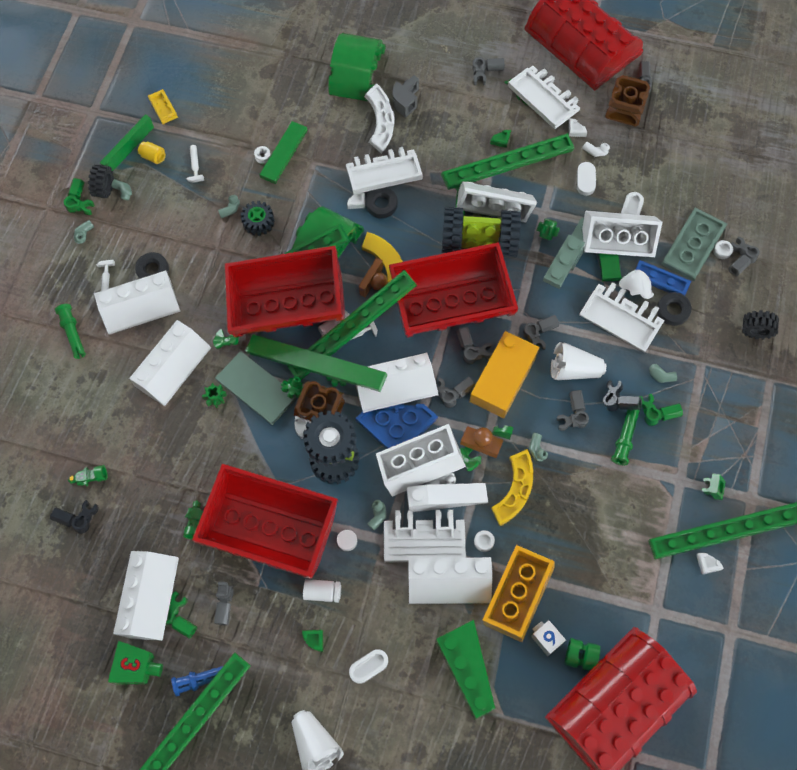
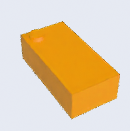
[470,331,539,418]
[483,545,555,642]

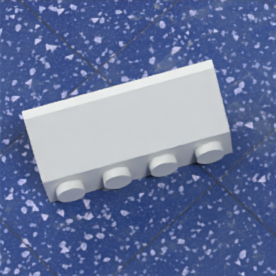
[457,182,537,223]
[582,211,662,257]
[94,271,181,335]
[129,320,211,406]
[356,353,438,413]
[376,424,466,496]
[113,551,179,641]
[409,557,492,604]

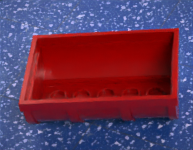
[524,0,643,91]
[389,242,518,338]
[225,246,345,337]
[192,464,338,579]
[545,627,697,770]

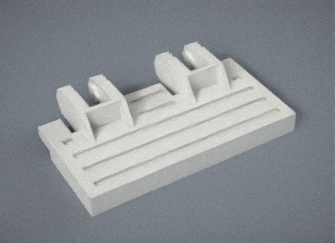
[508,66,580,129]
[346,147,423,194]
[579,282,665,353]
[384,510,466,562]

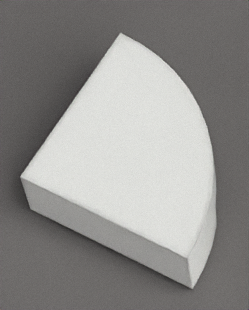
[568,118,587,137]
[347,192,365,209]
[294,416,311,439]
[696,553,724,574]

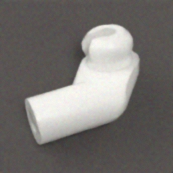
[582,142,610,157]
[426,473,456,485]

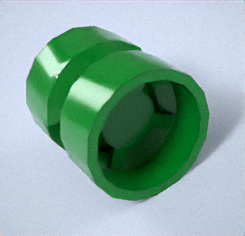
[565,638,600,672]

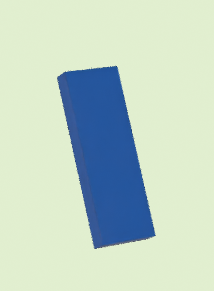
[635,260,691,296]

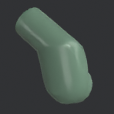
[112,179,132,200]
[218,195,240,218]
[74,220,94,244]
[649,364,677,383]
[529,433,548,461]
[367,500,386,531]

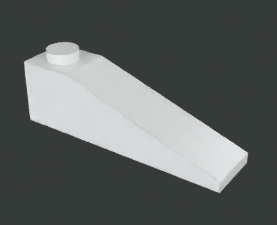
[407,483,488,512]

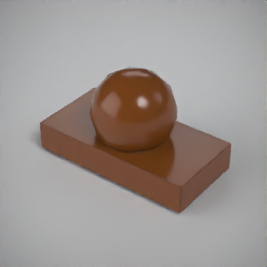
[359,258,388,297]
[460,426,504,458]

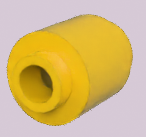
[138,141,166,164]

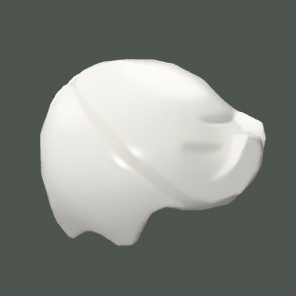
[619,270,654,299]

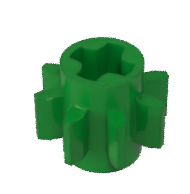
[536,218,560,240]
[202,383,227,408]

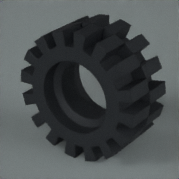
[88,164,114,198]
[742,310,779,340]

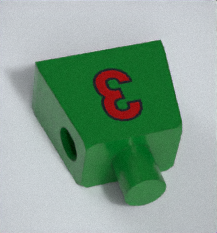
[108,641,163,685]

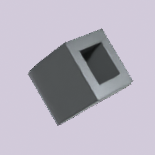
[393,75,419,118]

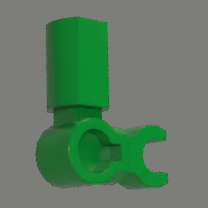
[63,178,95,215]
[639,394,683,426]
[166,591,197,639]

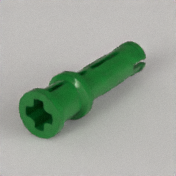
[55,304,86,359]
[611,410,640,466]

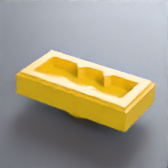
[148,89,178,124]

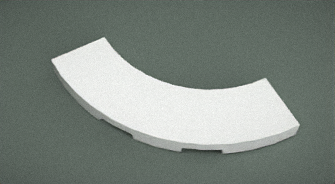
[364,83,394,153]

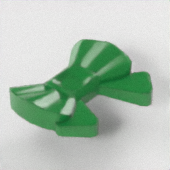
[213,329,239,349]
[460,447,482,471]

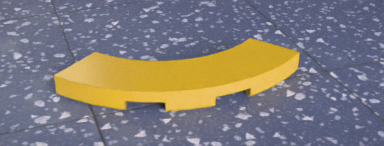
[362,232,403,283]
[491,449,533,527]

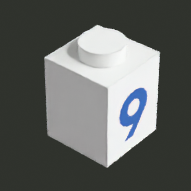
[531,621,566,656]

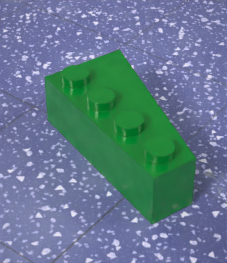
[436,620,495,720]

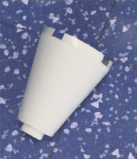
[551,342,607,380]
[292,710,344,770]

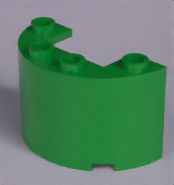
[328,33,386,102]
[292,206,364,259]

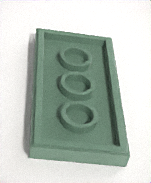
[661,208,727,281]
[215,351,297,425]

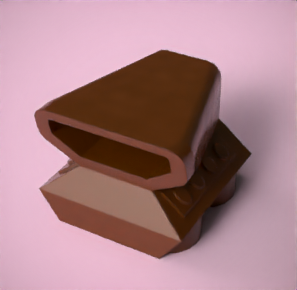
[605,75,650,126]
[294,381,345,421]

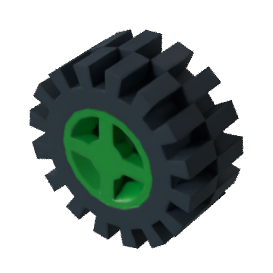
[241,201,275,236]

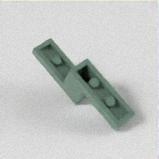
[543,218,585,289]

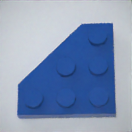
[355,404,438,449]

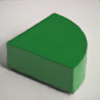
[490,130,511,148]
[492,425,513,440]
[302,630,323,652]

